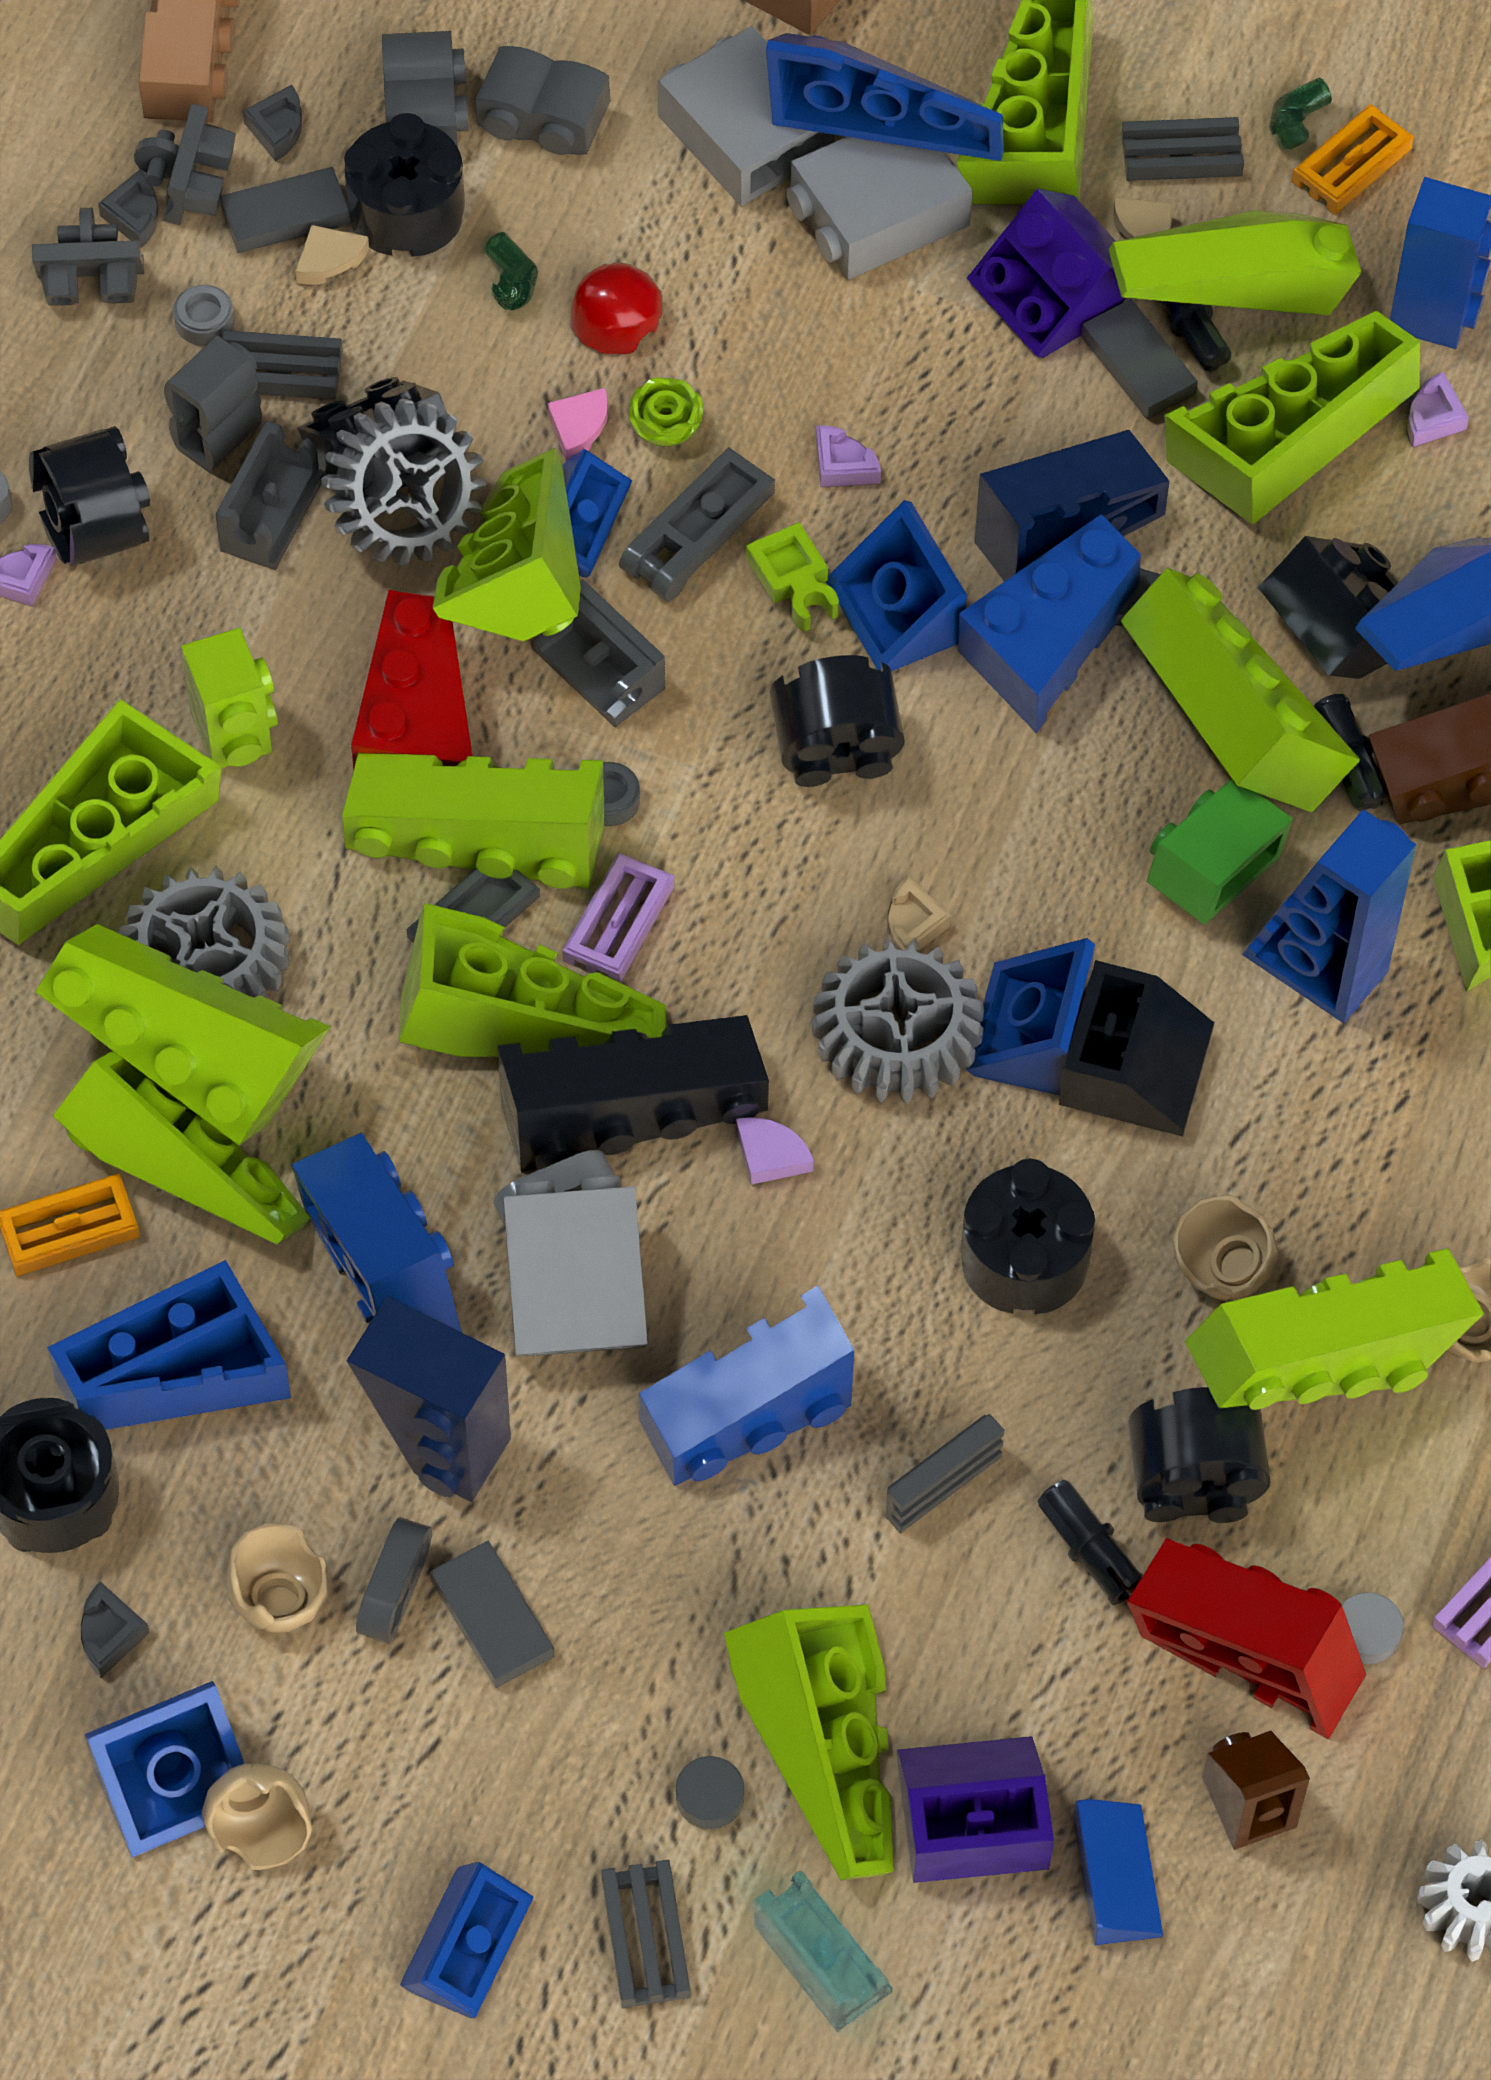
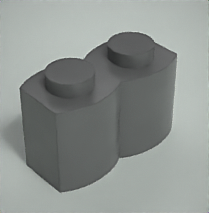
[382,31,468,147]
[475,46,611,155]
[164,335,262,473]

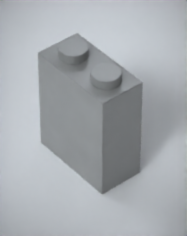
[658,26,835,207]
[786,137,972,280]
[503,1176,648,1357]

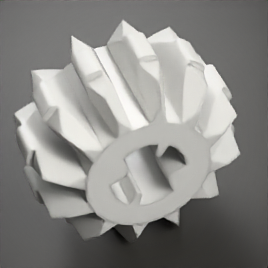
[1417,1839,1491,1962]

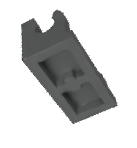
[215,421,325,571]
[533,579,665,727]

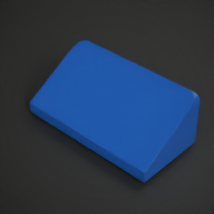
[562,448,633,578]
[1073,1799,1163,1945]
[400,1862,534,2019]

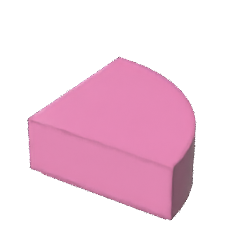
[548,388,608,461]

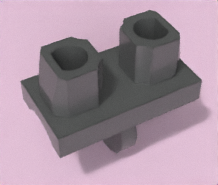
[134,103,236,225]
[32,207,144,306]

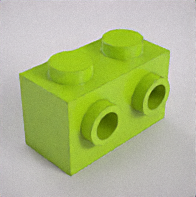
[181,627,278,768]

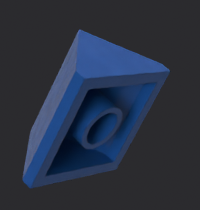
[826,500,967,671]
[966,938,1095,1096]
[85,1681,245,1857]

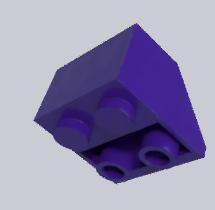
[967,189,1126,358]
[897,1736,1054,1883]

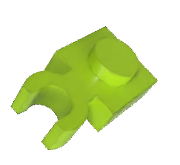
[746,522,839,632]

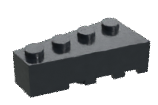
[497,1015,769,1172]

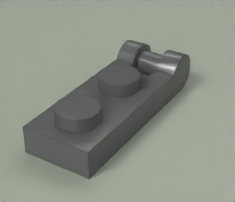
[619,447,775,602]

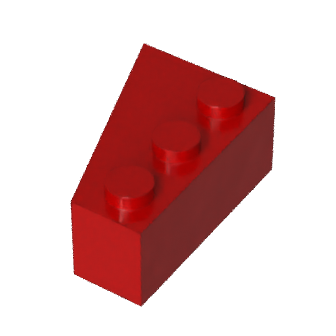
[351,590,473,770]
[1127,1538,1366,1739]

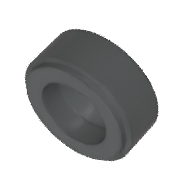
[603,762,640,826]
[676,1756,744,1829]

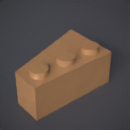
[139,0,240,122]

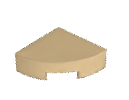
[1114,197,1173,239]
[295,225,369,285]
[887,875,951,951]

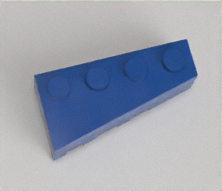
[1242,809,1417,1024]

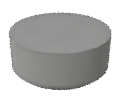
[173,285,234,346]
[1342,1592,1404,1664]

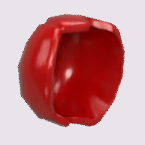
[571,262,663,354]

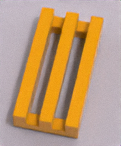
[1291,104,1414,215]
[0,1173,140,1277]

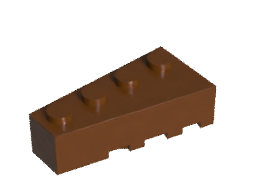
[1369,693,1491,825]

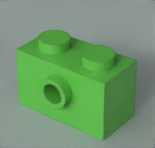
[1146,779,1293,925]

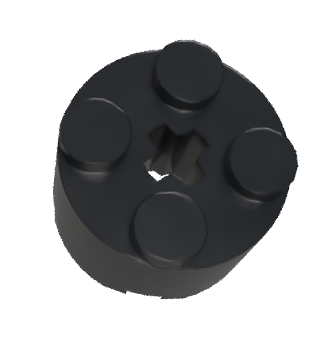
[344,113,465,257]
[29,426,150,566]
[770,655,905,787]
[961,1158,1095,1314]
[1128,1387,1271,1523]
[0,1398,119,1553]

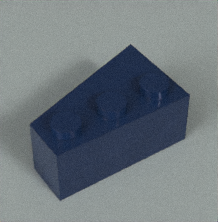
[974,430,1170,582]
[346,1296,511,1502]

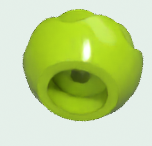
[628,377,703,447]

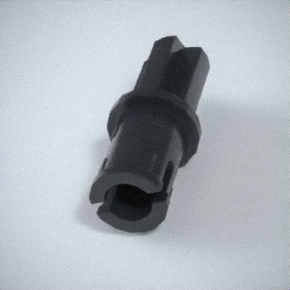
[1159,301,1231,372]
[1314,694,1387,811]
[1038,1480,1143,1605]

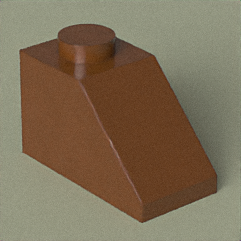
[1202,1731,1310,1850]

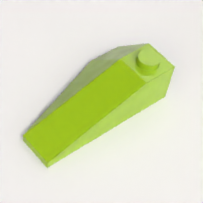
[1108,210,1362,316]
[433,448,581,642]
[398,903,666,1057]
[52,1051,311,1245]
[723,1604,894,1881]

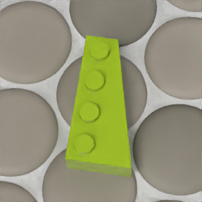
[957,0,1094,204]
[1165,310,1421,525]
[1120,567,1360,813]
[0,699,222,945]
[342,753,604,889]
[35,924,331,1145]
[1185,1248,1484,1410]

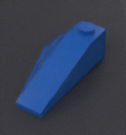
[766,33,1004,161]
[1355,537,1491,671]

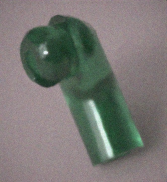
[1269,78,1332,150]
[484,232,538,310]

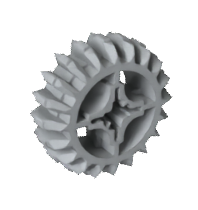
[321,399,487,566]
[119,865,290,998]
[812,936,984,1104]

